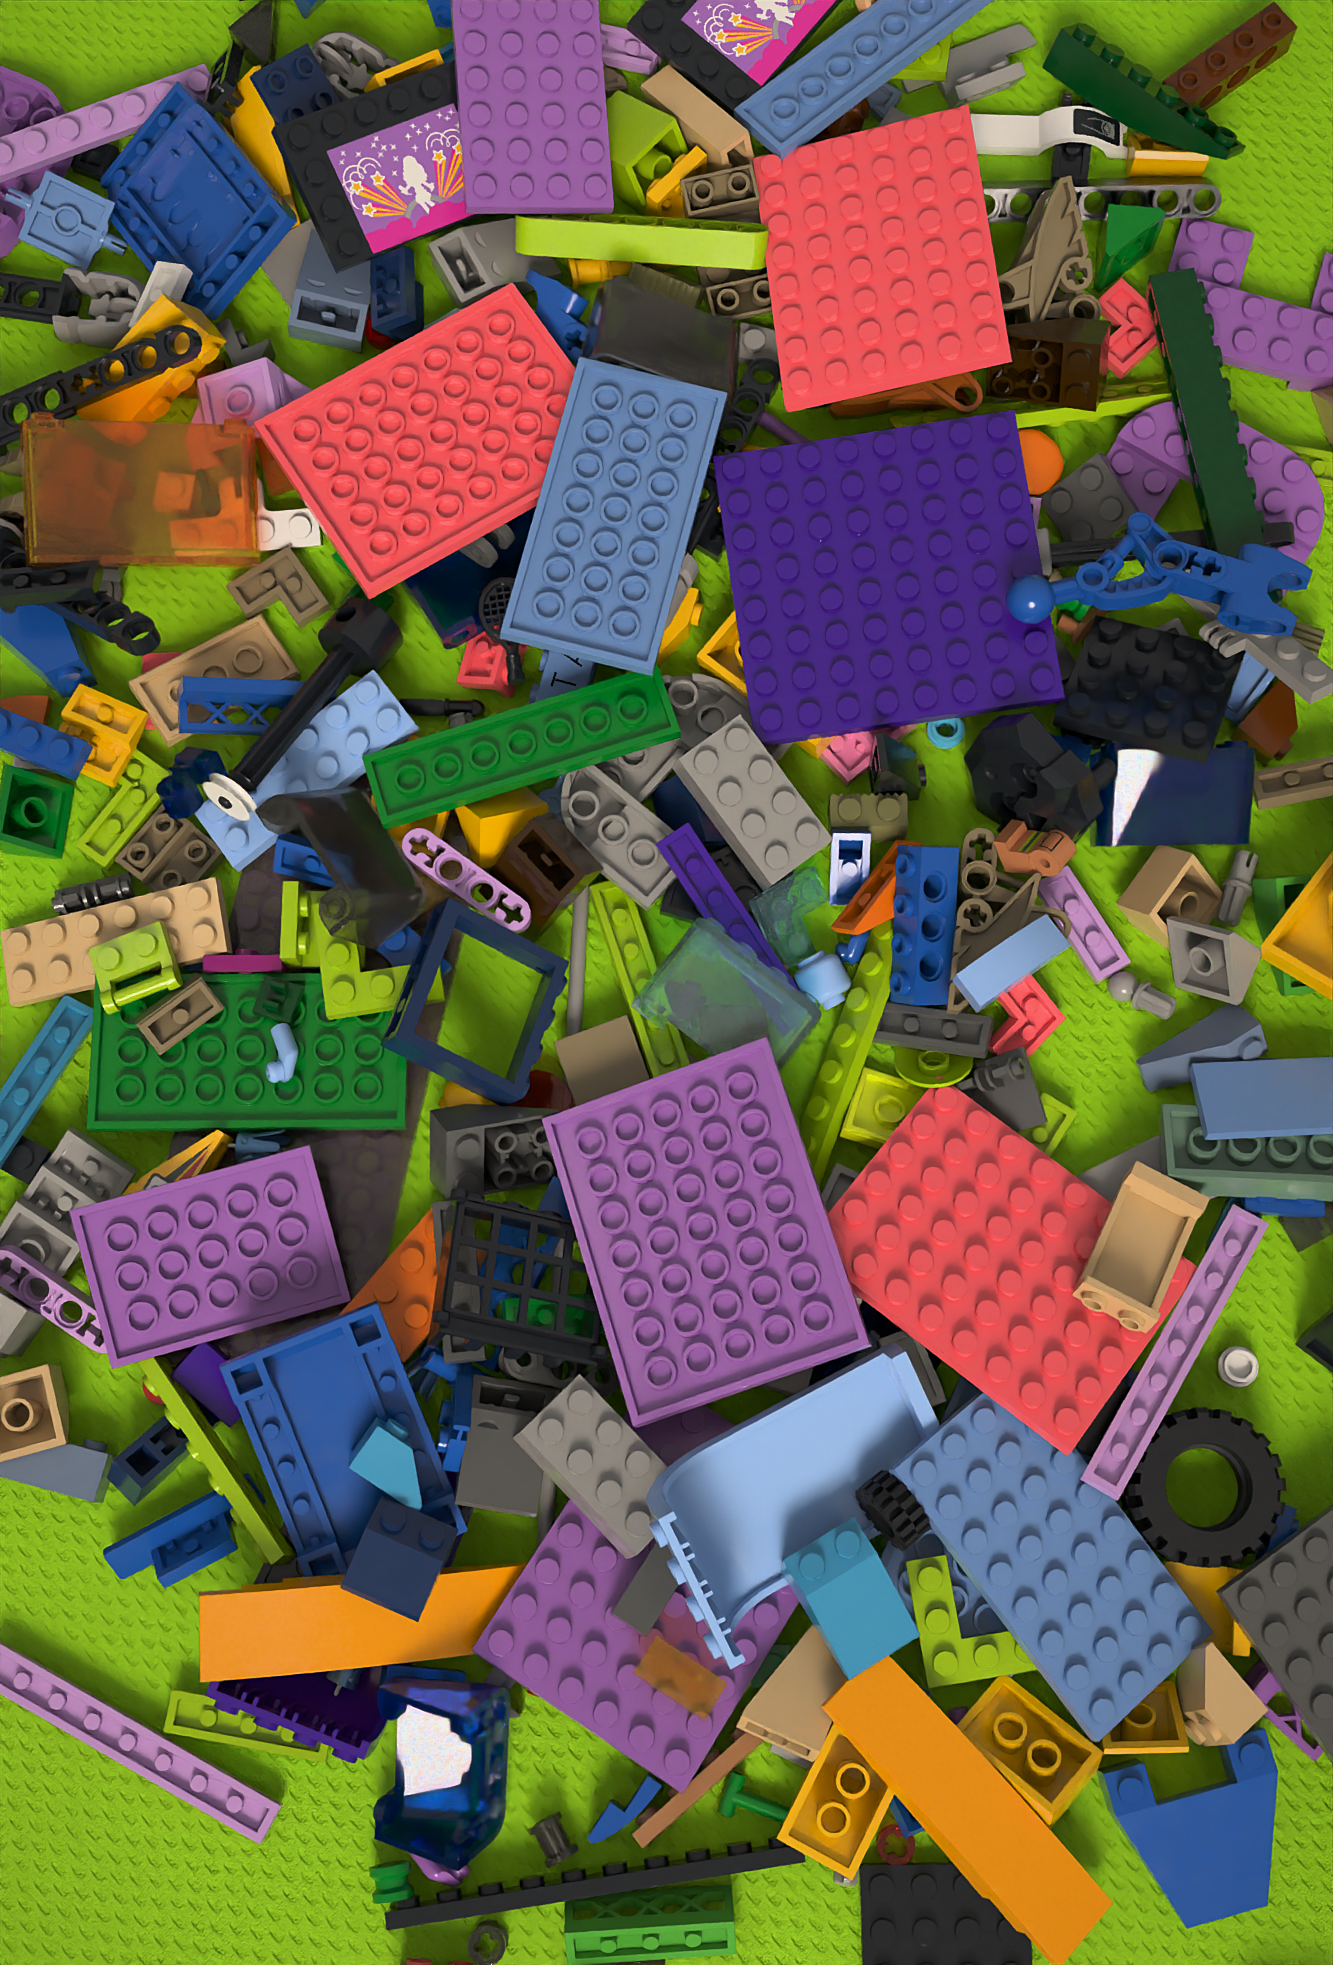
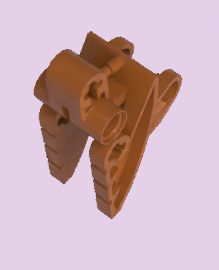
[827,370,983,420]

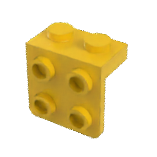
[646,145,707,218]
[1163,1561,1253,1657]

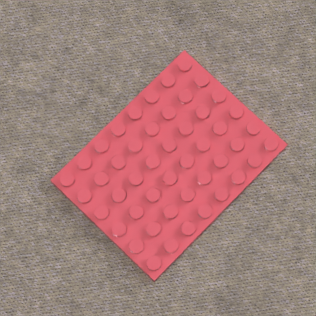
[753,105,1012,413]
[254,282,576,600]
[828,1075,1198,1456]

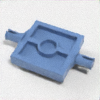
[5,170,128,272]

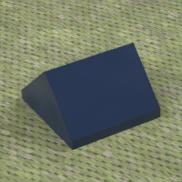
[651,775,729,853]

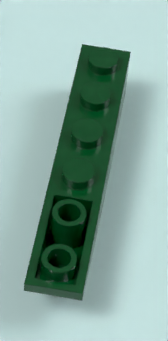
[1042,23,1246,160]

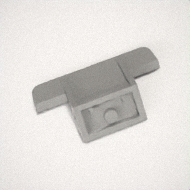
[900,25,1037,109]

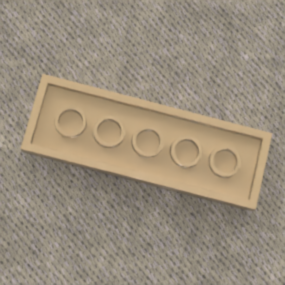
[0,877,233,1007]

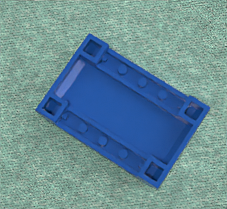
[219,1300,468,1577]

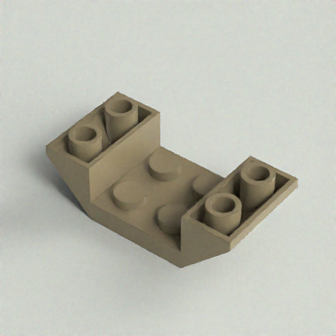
[680,164,772,325]

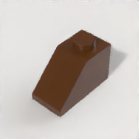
[1230,680,1298,767]

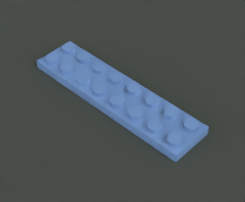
[733,0,993,161]

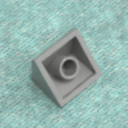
[1166,915,1262,1005]

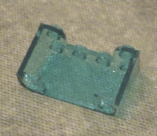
[631,917,822,1072]

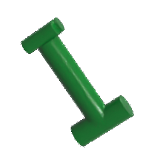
[717,1771,790,1823]

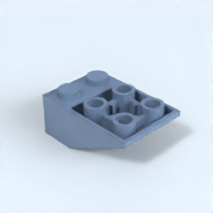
[288,229,371,354]

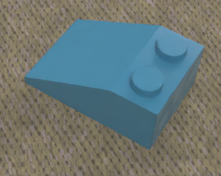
[780,1517,920,1681]

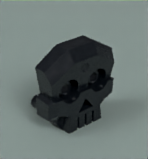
[963,712,1119,845]

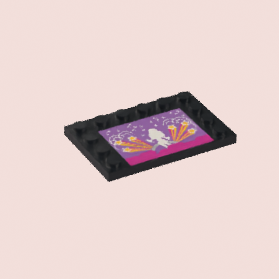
[627,0,843,119]
[271,60,485,274]

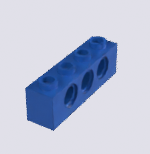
[889,845,959,1006]

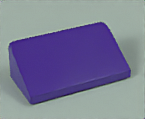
[171,1341,241,1427]

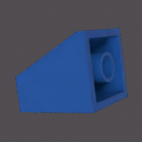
[0,605,98,698]

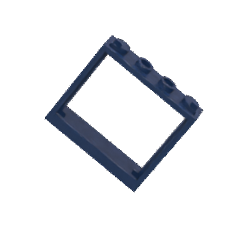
[380,898,569,1106]

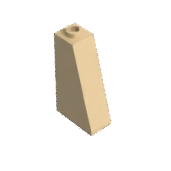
[640,65,755,175]
[736,1625,847,1762]

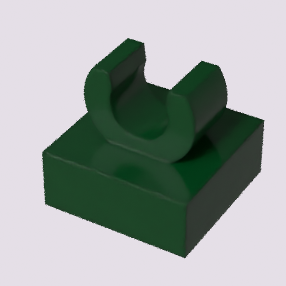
[252,975,305,1027]

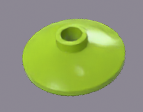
[894,1046,973,1088]

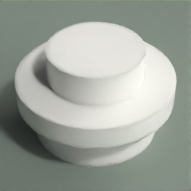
[1217,1346,1259,1387]

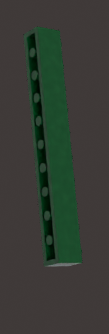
[1146,268,1283,605]

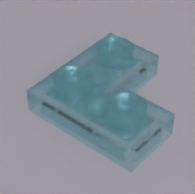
[748,866,829,970]

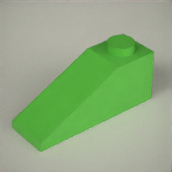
[1252,875,1317,996]

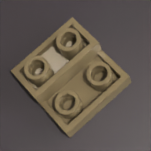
[114,802,226,892]

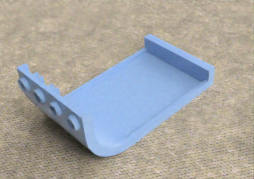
[646,1342,940,1669]

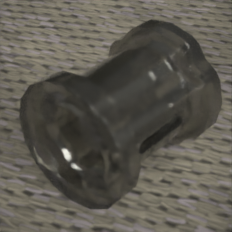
[527,1810,579,1868]
[468,1919,509,1965]

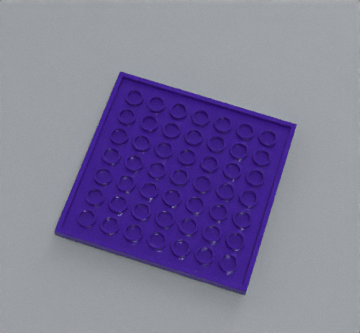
[713,410,1065,747]

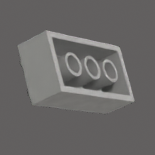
[672,714,833,891]
[513,1374,668,1559]

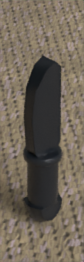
[399,698,485,717]

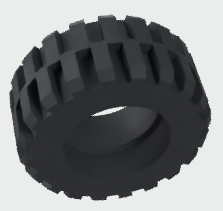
[1121,1407,1287,1568]

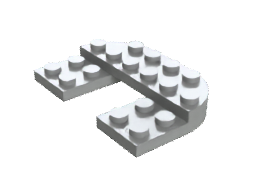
[560,673,794,911]

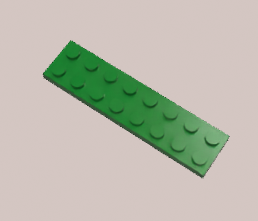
[362,664,681,830]

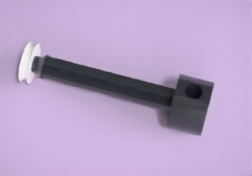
[202,596,403,822]

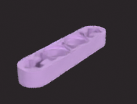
[402,828,532,934]
[0,1245,107,1353]

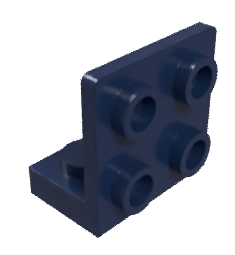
[250,43,341,126]
[370,246,424,343]

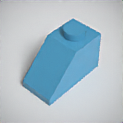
[348,1417,422,1511]

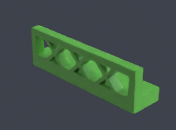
[564,1885,737,1965]

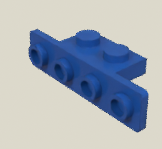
[103,1473,266,1588]

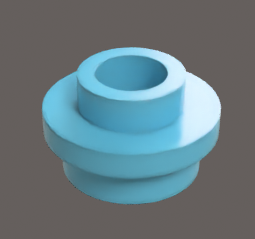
[926,718,965,749]

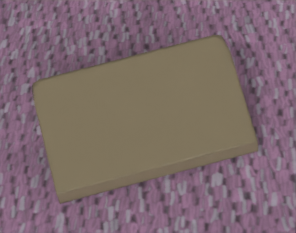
[134,973,224,1055]

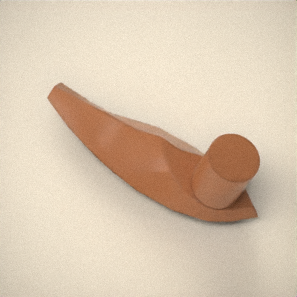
[1057,607,1108,643]

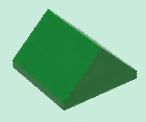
[1094,204,1166,293]
[0,764,75,859]

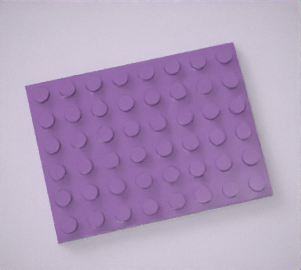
[542,1037,872,1428]
[472,1405,799,1794]

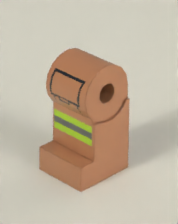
[993,820,1077,877]

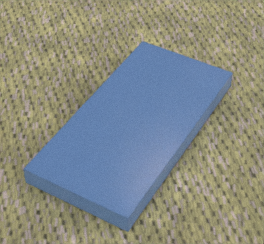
[1189,1057,1333,1140]

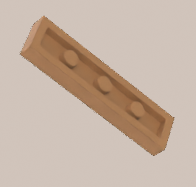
[632,1728,765,1848]

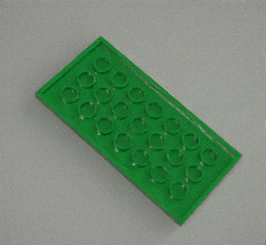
[86,973,408,1132]

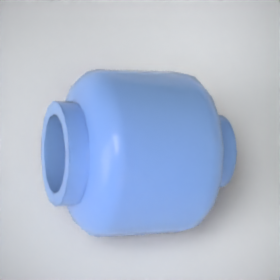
[793,950,852,1011]

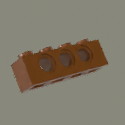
[1162,2,1297,111]

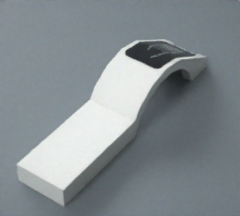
[971,106,1128,159]

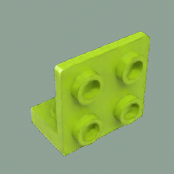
[280,881,368,969]

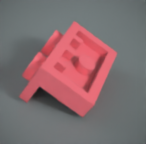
[456,613,529,698]

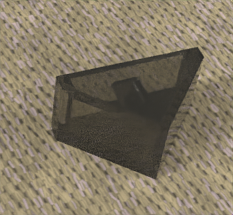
[228,0,279,68]

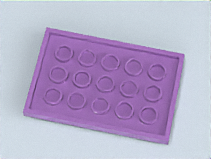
[450,0,614,214]
[69,1145,351,1369]

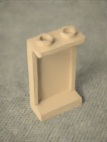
[1072,1161,1210,1334]

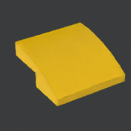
[58,683,148,788]

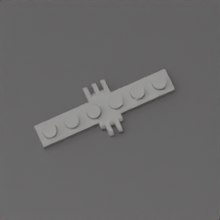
[1162,562,1333,704]

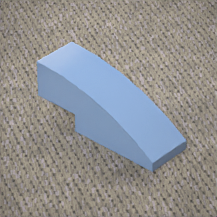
[952,914,1071,1013]

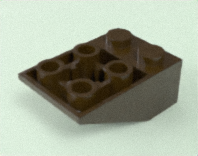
[986,317,1111,412]
[478,812,604,943]

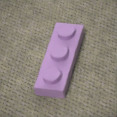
[1037,865,1131,984]

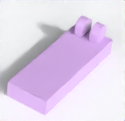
[600,23,662,77]

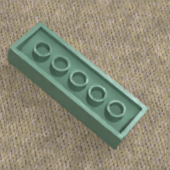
[1159,1104,1333,1201]

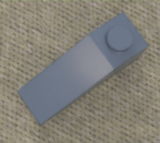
[1136,1003,1269,1092]
[0,1438,118,1503]

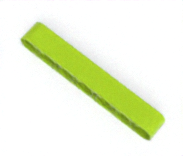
[515,214,769,270]

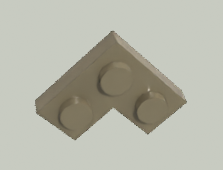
[226,545,331,628]

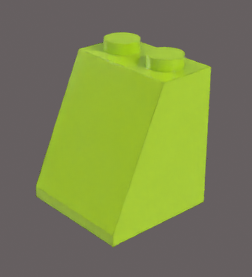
[606,90,689,216]

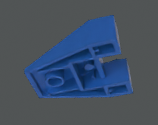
[1097,1725,1278,1928]

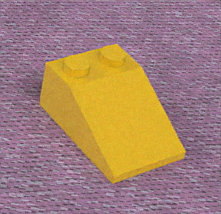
[956,1675,1104,1829]
[776,1721,894,1880]

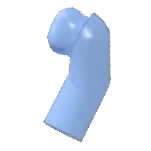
[265,1023,299,1083]

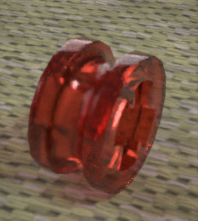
[876,1824,915,1865]

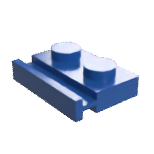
[436,1371,473,1472]

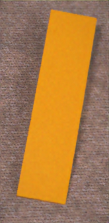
[199,1562,529,1682]
[821,1656,1113,1965]

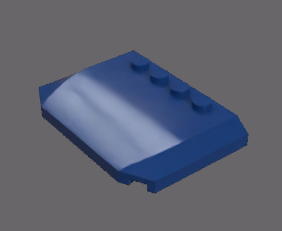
[100,81,297,320]

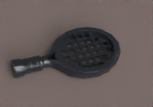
[478,576,525,685]

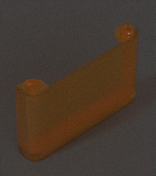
[19,412,261,568]

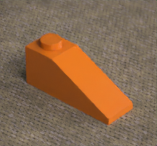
[831,840,923,935]

